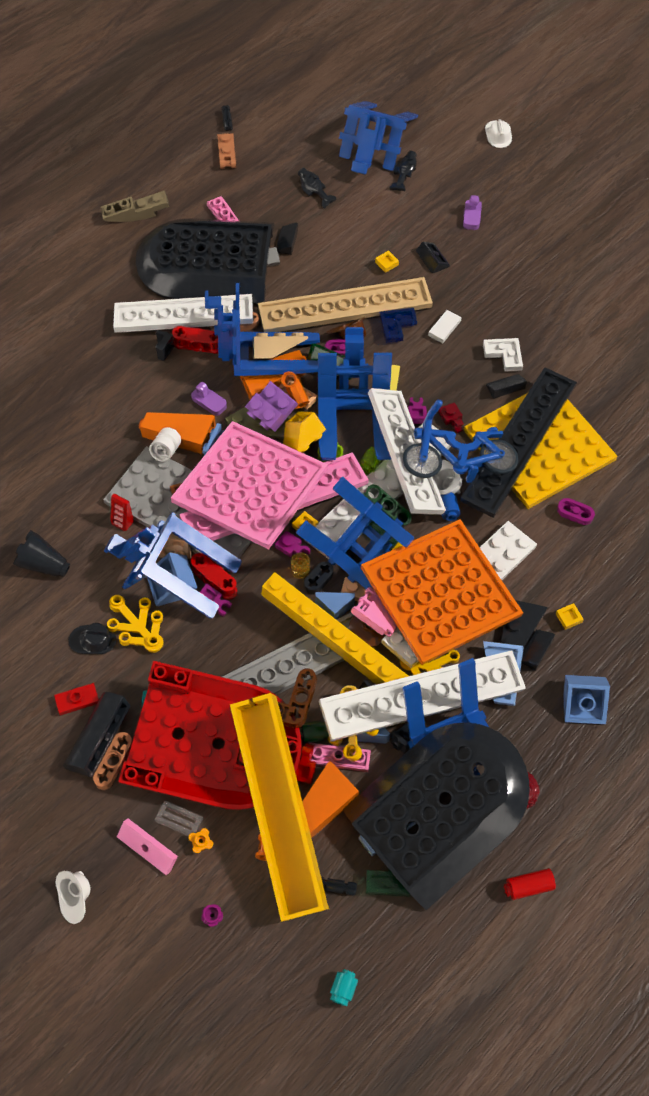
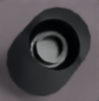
[68,623,116,654]

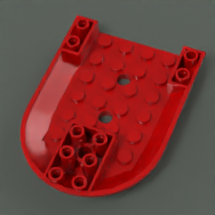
[118,661,302,810]

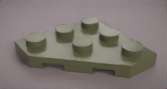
[225,407,291,441]

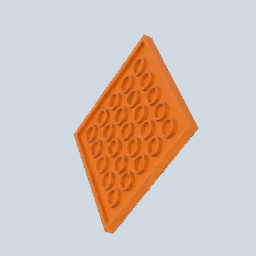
[360,519,523,665]

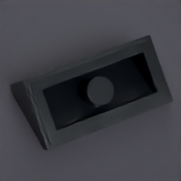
[276,223,298,255]
[416,242,450,273]
[486,374,527,399]
[521,629,556,671]

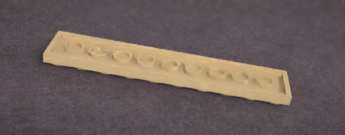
[258,277,433,332]

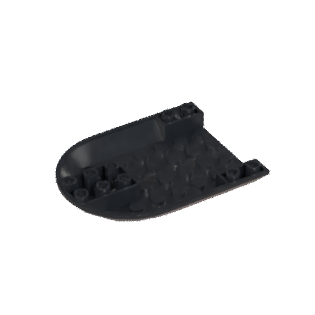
[136,218,274,305]
[343,722,530,911]

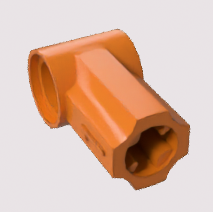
[281,371,310,409]

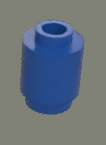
[440,492,460,521]

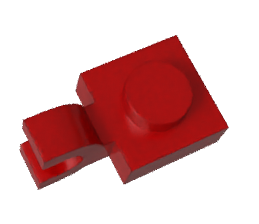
[295,743,317,784]

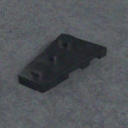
[501,600,548,648]

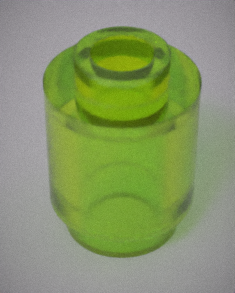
[359,447,381,475]

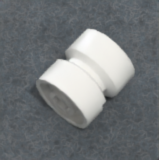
[149,427,181,462]

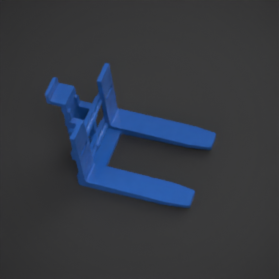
[205,283,320,376]
[318,327,392,460]

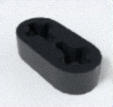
[304,561,334,594]

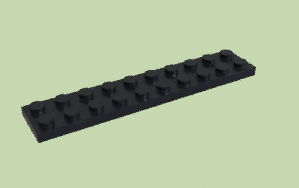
[460,367,577,518]

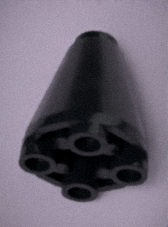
[13,530,71,577]

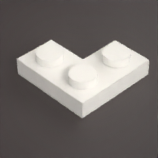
[483,338,523,371]

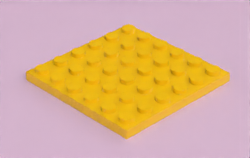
[464,393,618,509]

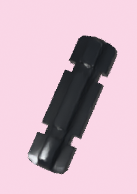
[221,105,233,131]
[321,877,357,896]

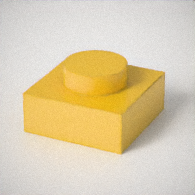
[375,251,399,273]
[292,511,319,530]
[556,603,584,630]

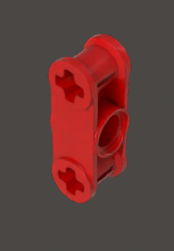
[172,326,218,354]
[191,553,238,600]

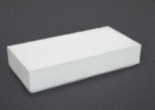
[428,310,462,343]

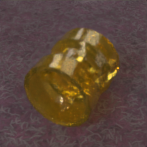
[291,552,310,579]

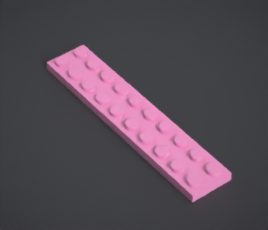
[179,452,368,541]

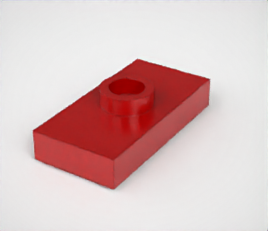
[54,683,99,716]

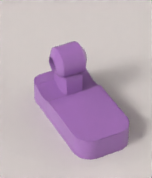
[463,195,482,230]
[191,382,227,416]

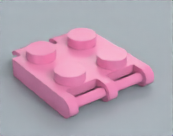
[351,587,397,637]

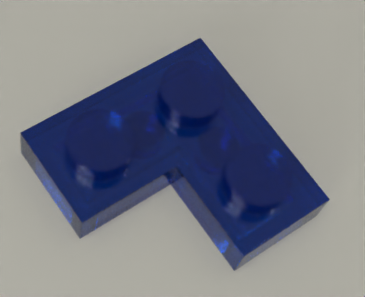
[380,308,417,343]

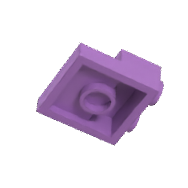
[245,381,298,432]

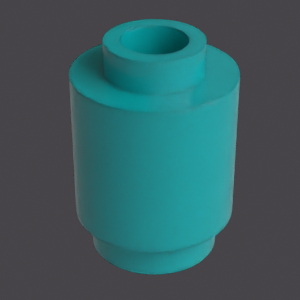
[330,969,358,1007]

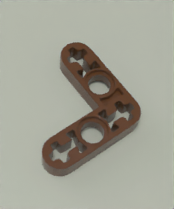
[249,668,317,728]

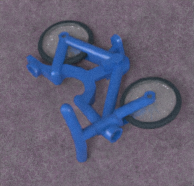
[403,400,518,483]

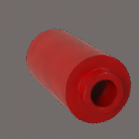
[504,868,556,900]

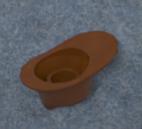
[327,316,367,340]

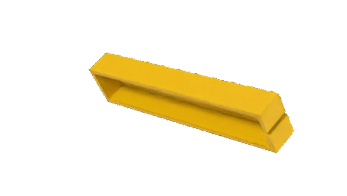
[230,693,329,922]

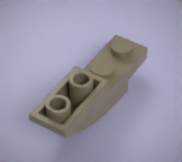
[101,191,169,222]

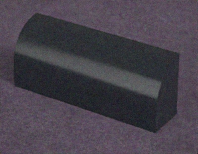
[63,692,131,778]

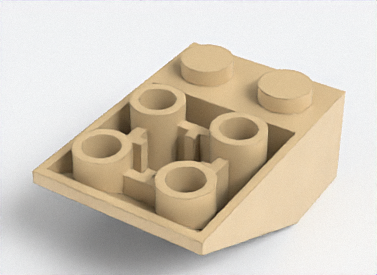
[252,333,308,358]

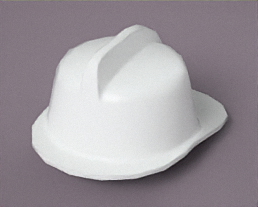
[485,119,512,148]
[430,460,462,495]
[56,871,91,924]

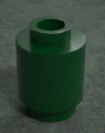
[299,720,328,744]

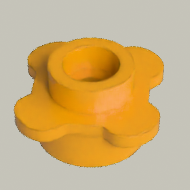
[189,828,213,853]

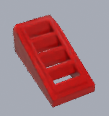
[111,493,134,531]

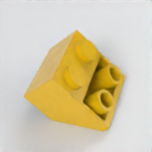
[283,411,326,453]

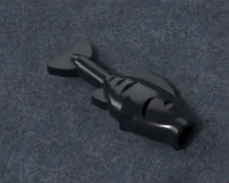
[390,151,417,191]
[298,168,337,209]

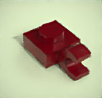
[438,402,464,433]

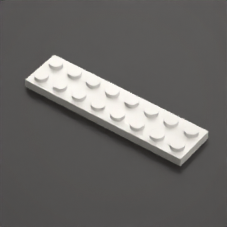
[113,294,253,333]
[368,388,446,515]

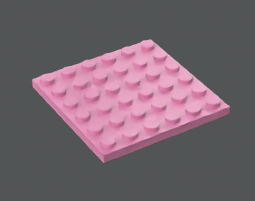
[171,421,328,549]

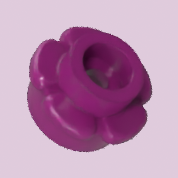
[201,904,223,927]

